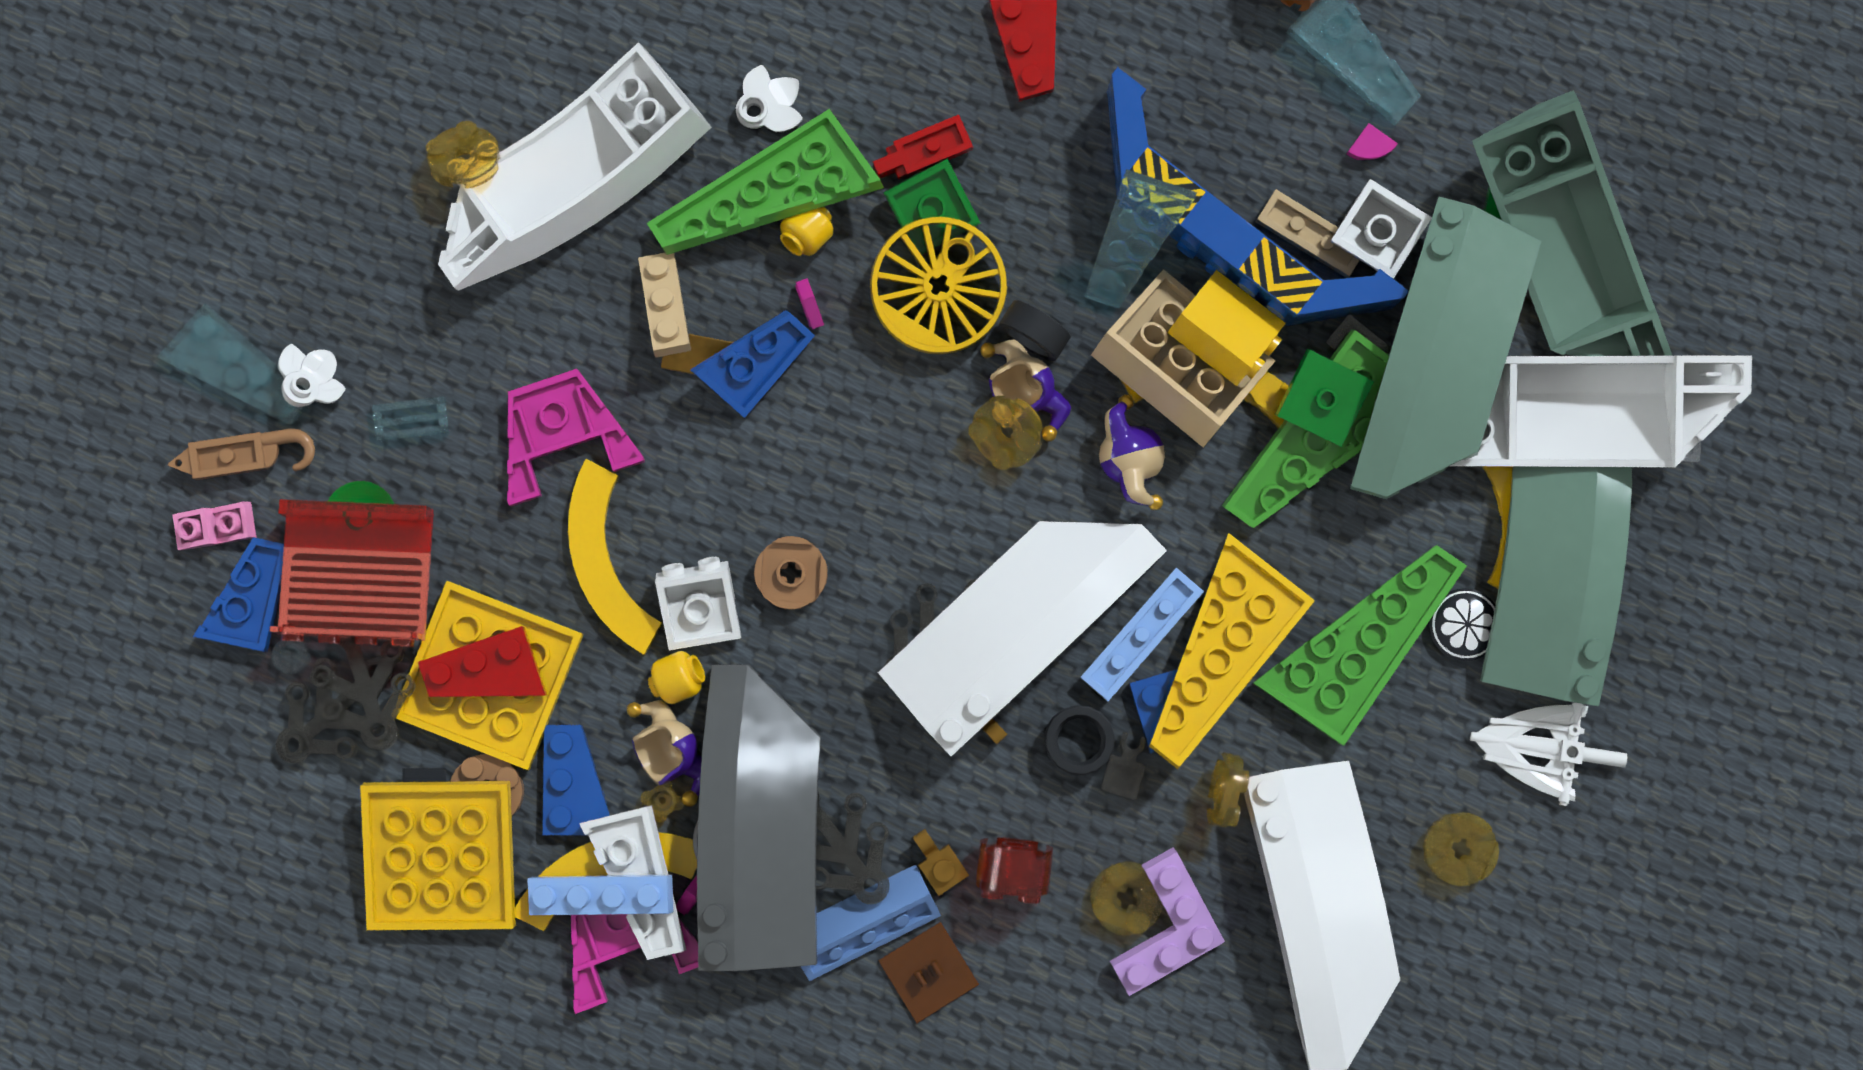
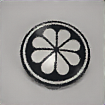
[1428,588,1496,661]

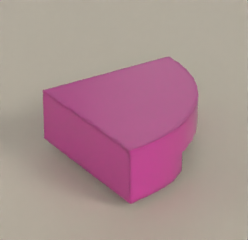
[1347,123,1398,160]
[795,278,824,329]
[676,875,697,915]

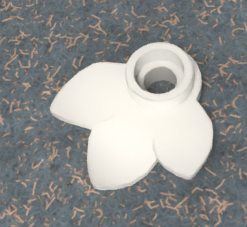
[736,65,802,132]
[278,344,346,407]

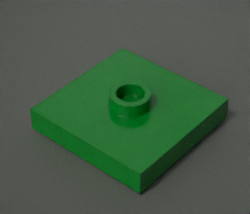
[883,159,980,255]
[1275,349,1374,447]

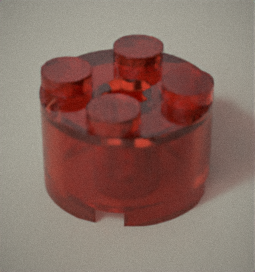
[975,837,1053,904]

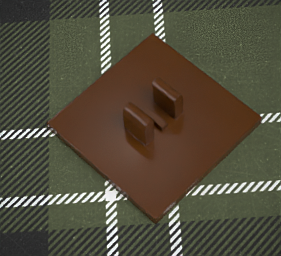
[878,921,979,1023]

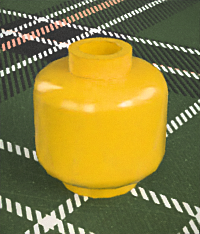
[780,207,833,256]
[648,651,705,704]

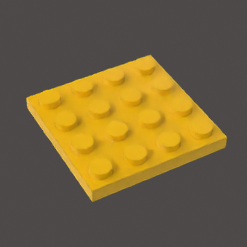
[392,581,584,770]
[360,781,516,930]

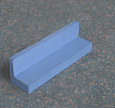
[801,865,941,981]

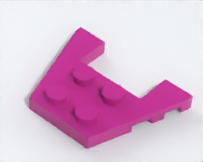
[507,369,645,507]
[571,914,698,1014]

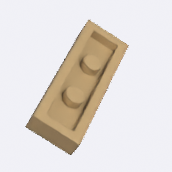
[1256,189,1359,278]
[638,253,691,358]

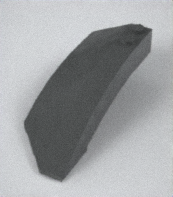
[697,664,821,971]

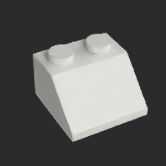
[1330,179,1432,278]

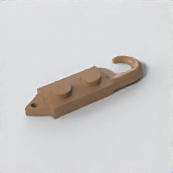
[168,429,315,480]

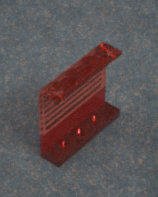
[270,499,434,647]

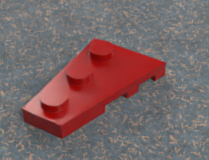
[989,0,1057,102]
[418,626,548,697]

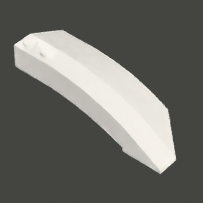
[438,42,712,291]
[1450,356,1752,468]
[878,521,1167,756]
[1242,761,1400,1070]

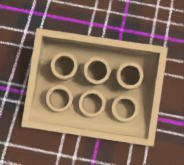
[1091,269,1275,448]

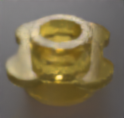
[641,781,684,822]

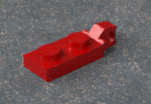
[872,115,973,179]

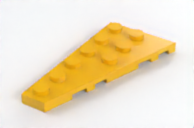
[1149,533,1315,769]

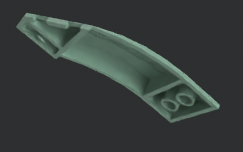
[1472,90,1673,356]
[1350,196,1541,499]
[1480,466,1632,706]

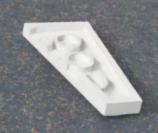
[579,805,686,960]

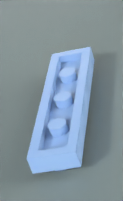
[1080,568,1204,702]
[528,875,674,915]

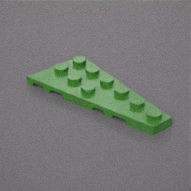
[647,109,884,255]
[1222,329,1389,528]
[1252,545,1467,746]

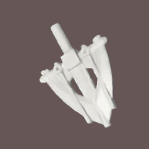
[1470,702,1627,806]

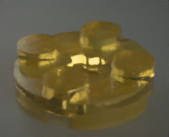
[426,121,501,188]
[968,395,1043,470]
[1207,752,1249,827]
[1423,812,1499,886]
[1090,861,1163,936]

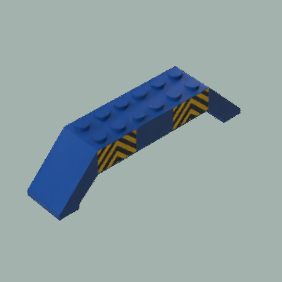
[1107,67,1409,326]

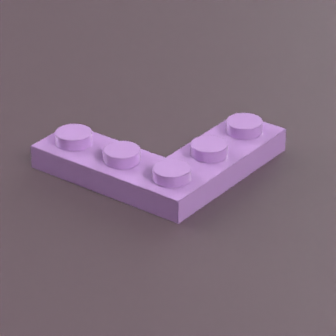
[1110,847,1225,996]

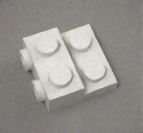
[655,557,741,651]

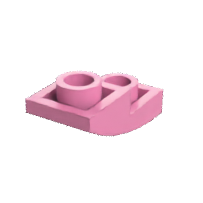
[172,501,257,550]

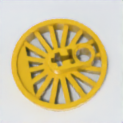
[870,216,1007,354]

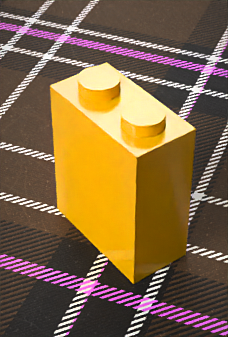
[1167,270,1286,386]

